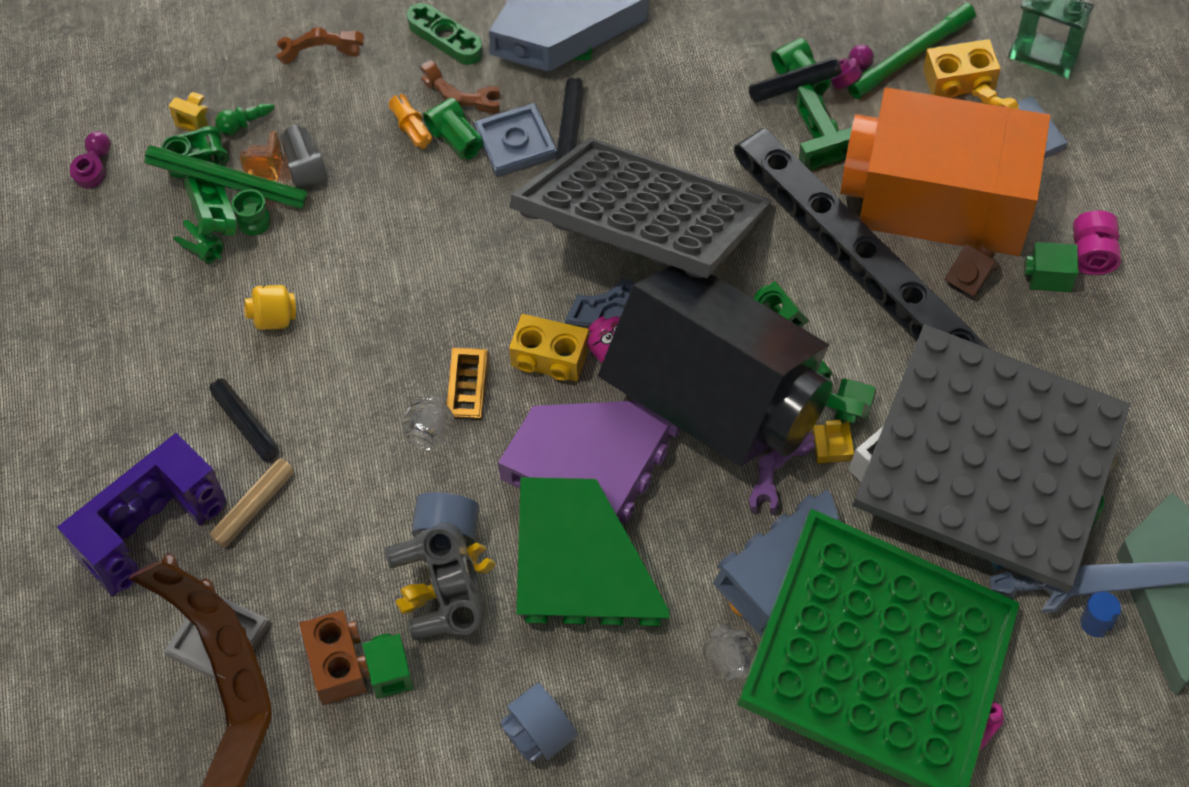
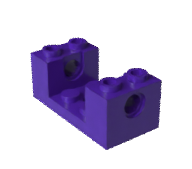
[57,433,227,597]

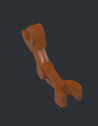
[276,27,363,64]
[420,60,500,114]

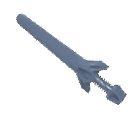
[990,561,1189,613]

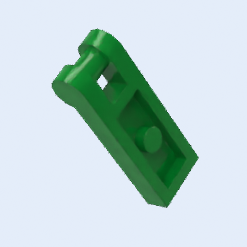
[184,176,236,236]

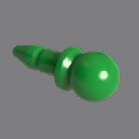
[215,103,275,135]

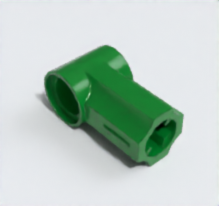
[771,37,831,96]
[423,97,484,160]

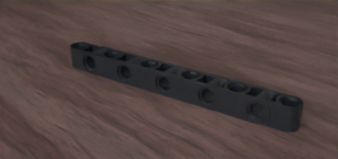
[734,128,991,350]

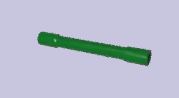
[847,3,976,99]

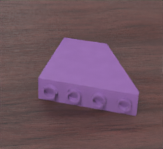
[498,401,681,523]

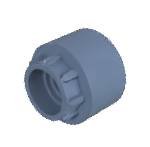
[411,492,480,551]
[500,682,578,762]

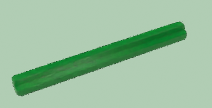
[144,145,307,209]

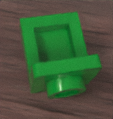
[826,378,877,424]

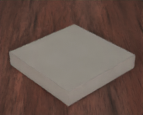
[164,596,270,680]

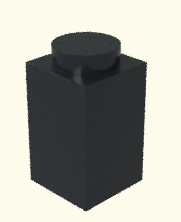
[597,266,832,467]

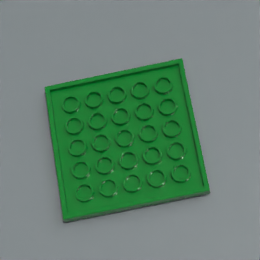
[736,508,1020,787]

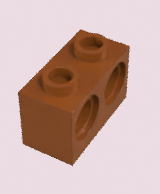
[299,610,370,706]

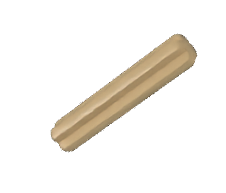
[210,458,294,548]

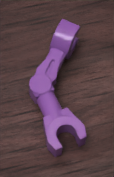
[749,432,815,515]

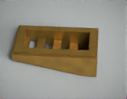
[446,347,490,420]

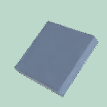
[474,103,557,177]

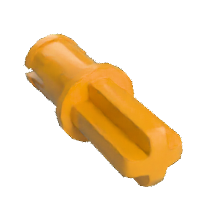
[388,94,432,149]

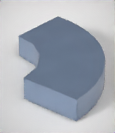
[565,278,637,329]

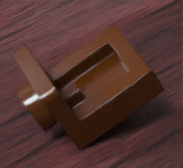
[944,244,1000,298]

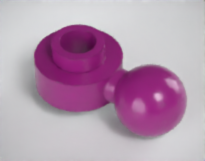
[831,44,874,89]
[69,131,111,188]

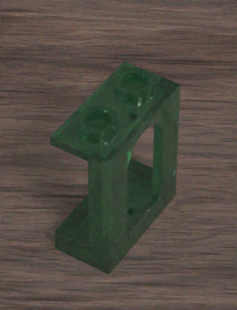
[1008,0,1095,79]

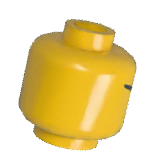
[244,285,296,330]

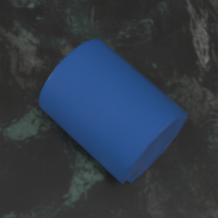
[1080,592,1121,637]

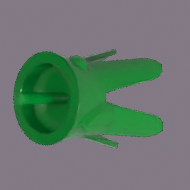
[173,220,224,264]

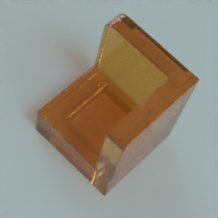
[240,131,283,180]

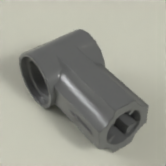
[280,125,328,189]

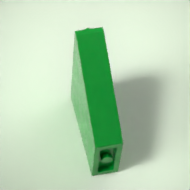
[516,477,670,626]

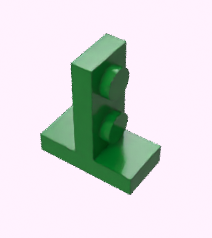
[796,83,852,171]

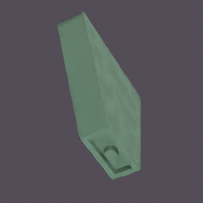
[1116,493,1189,696]

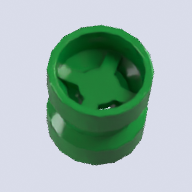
[232,189,271,236]

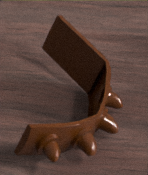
[129,553,272,787]

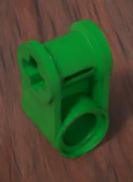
[161,126,229,179]

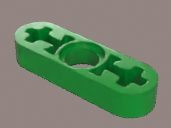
[407,3,483,65]

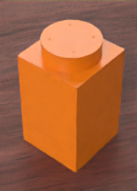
[840,87,1051,256]

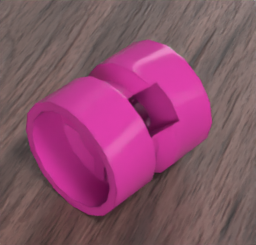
[1073,210,1121,275]

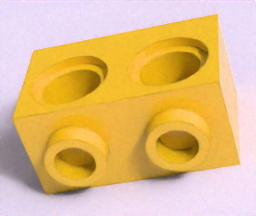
[923,39,1001,98]
[509,313,589,382]

